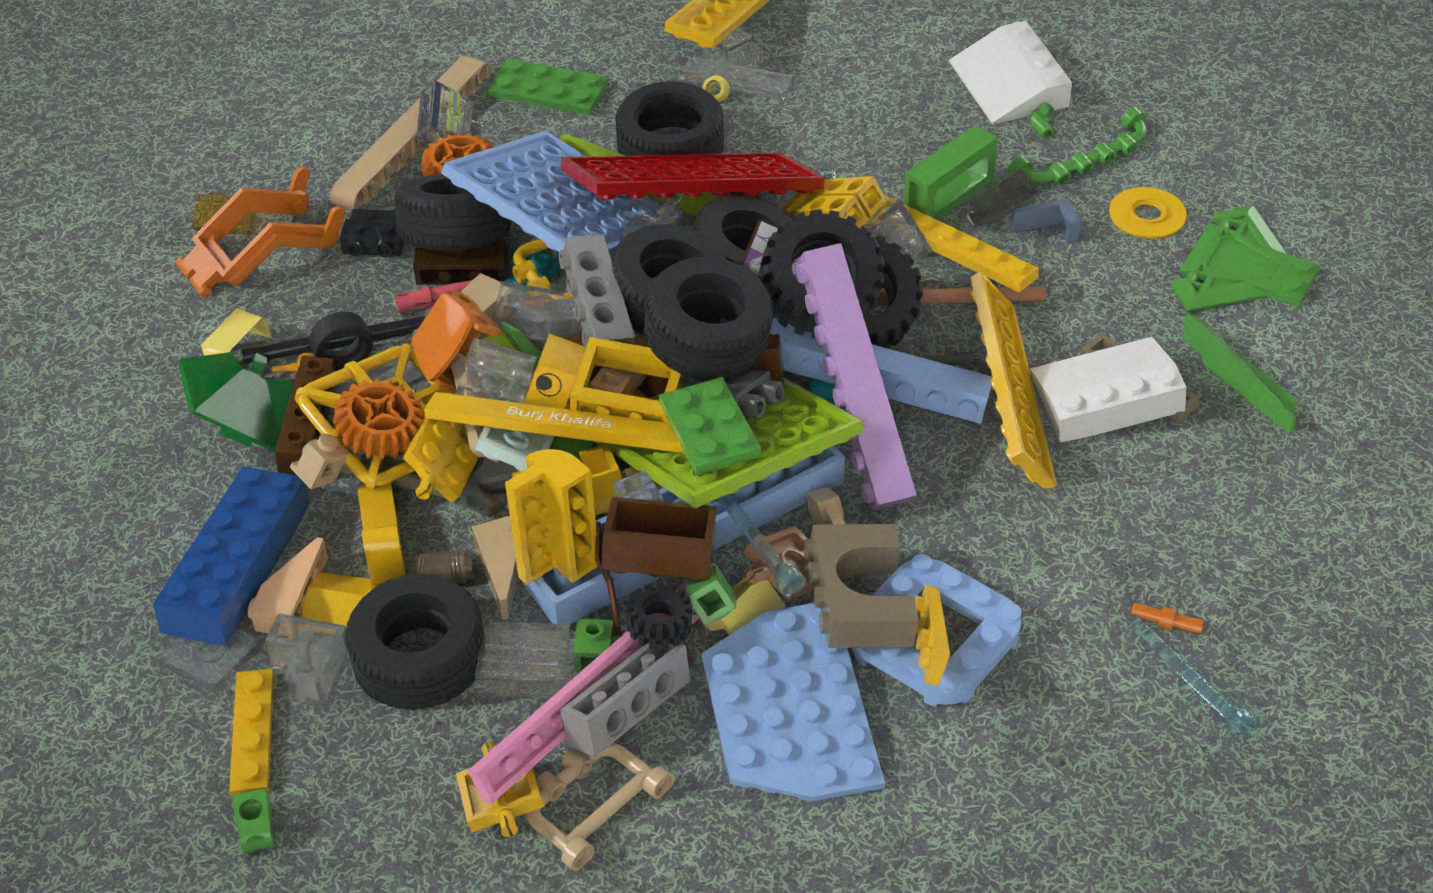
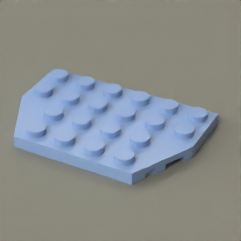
[701,603,885,802]

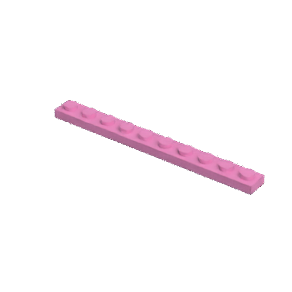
[468,563,716,804]

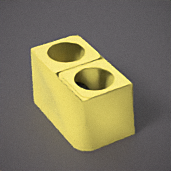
[201,308,272,356]

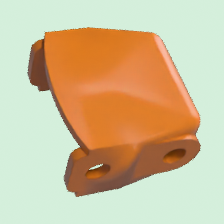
[411,290,502,392]

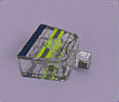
[416,80,484,142]

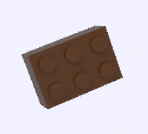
[602,497,717,580]

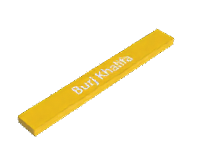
[425,392,685,454]

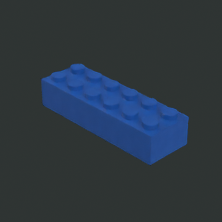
[153,466,309,646]

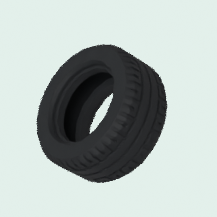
[615,81,724,156]

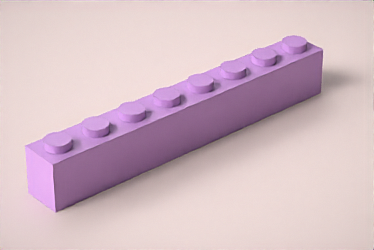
[796,243,917,510]

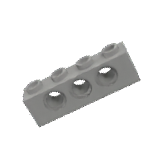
[559,234,635,347]
[560,643,691,757]

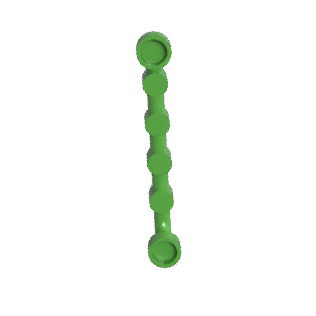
[1008,107,1147,185]

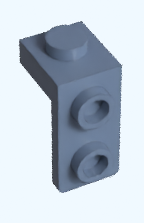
[1010,199,1083,243]

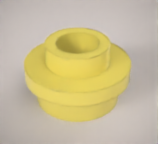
[702,75,730,103]

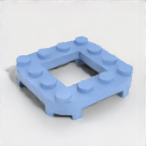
[851,554,1021,707]

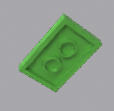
[659,377,761,476]

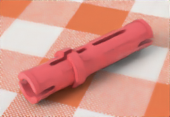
[395,280,473,314]

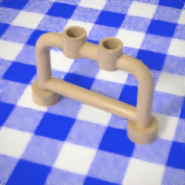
[526,742,675,871]

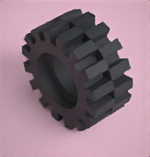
[627,583,692,650]

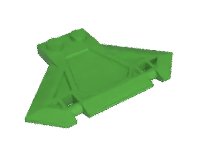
[1171,205,1320,313]

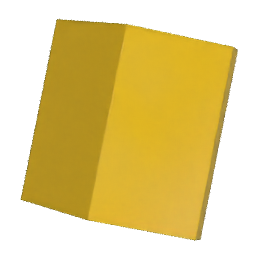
[299,572,380,633]

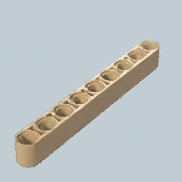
[330,56,491,211]

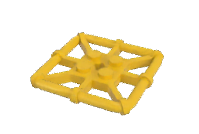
[295,343,469,489]

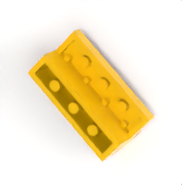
[505,449,598,585]

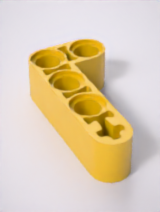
[357,483,406,585]

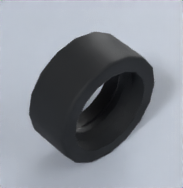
[309,312,373,372]

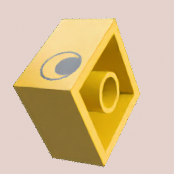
[523,333,586,410]

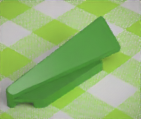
[1181,313,1296,434]

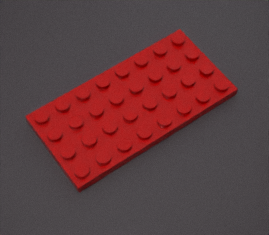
[561,152,825,200]

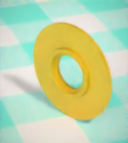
[1109,187,1187,239]

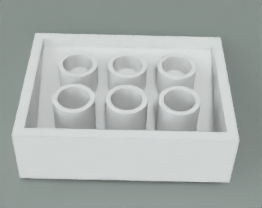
[949,21,1072,125]
[1030,337,1187,442]

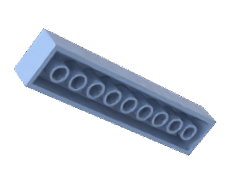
[522,446,845,630]

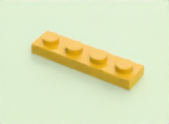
[914,584,950,686]
[229,669,274,797]

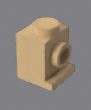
[290,434,349,489]

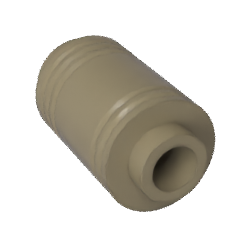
[409,550,473,585]

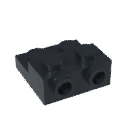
[339,209,404,257]

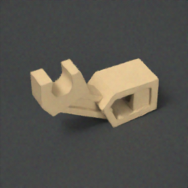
[806,486,845,525]

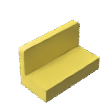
[701,577,785,635]

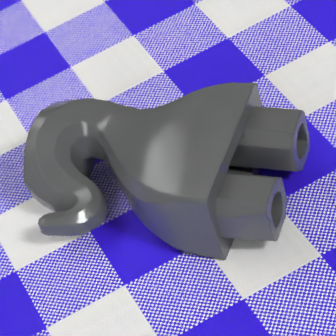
[682,370,785,420]
[460,457,519,516]

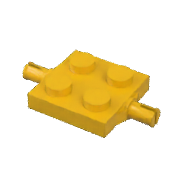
[403,417,479,503]
[456,742,544,837]

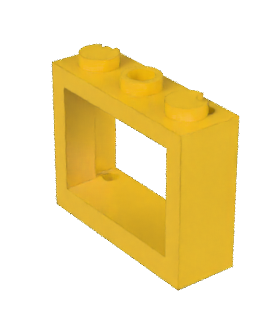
[570,337,686,423]

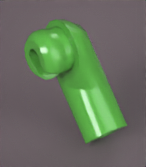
[1030,103,1054,139]

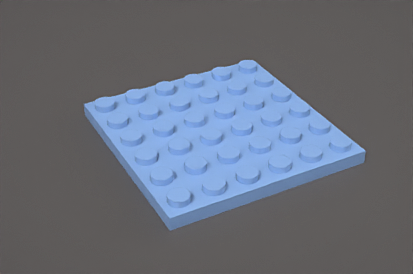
[441,130,682,257]

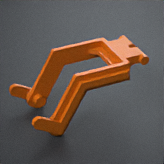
[176,166,346,298]

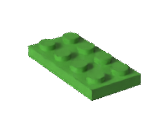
[487,59,609,116]

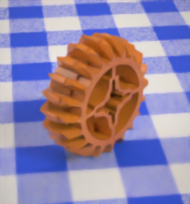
[421,132,494,176]
[333,378,425,461]

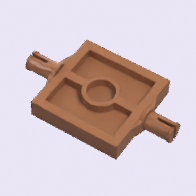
[743,526,816,601]

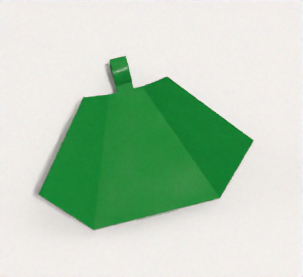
[178,352,293,452]

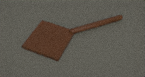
[595,521,622,636]

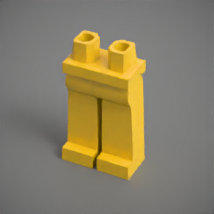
[780,176,887,228]

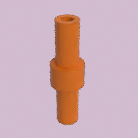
[1131,603,1204,634]

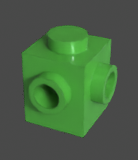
[686,564,736,625]
[573,618,621,672]

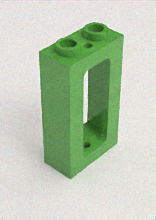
[904,125,998,220]

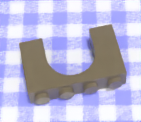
[804,524,919,648]

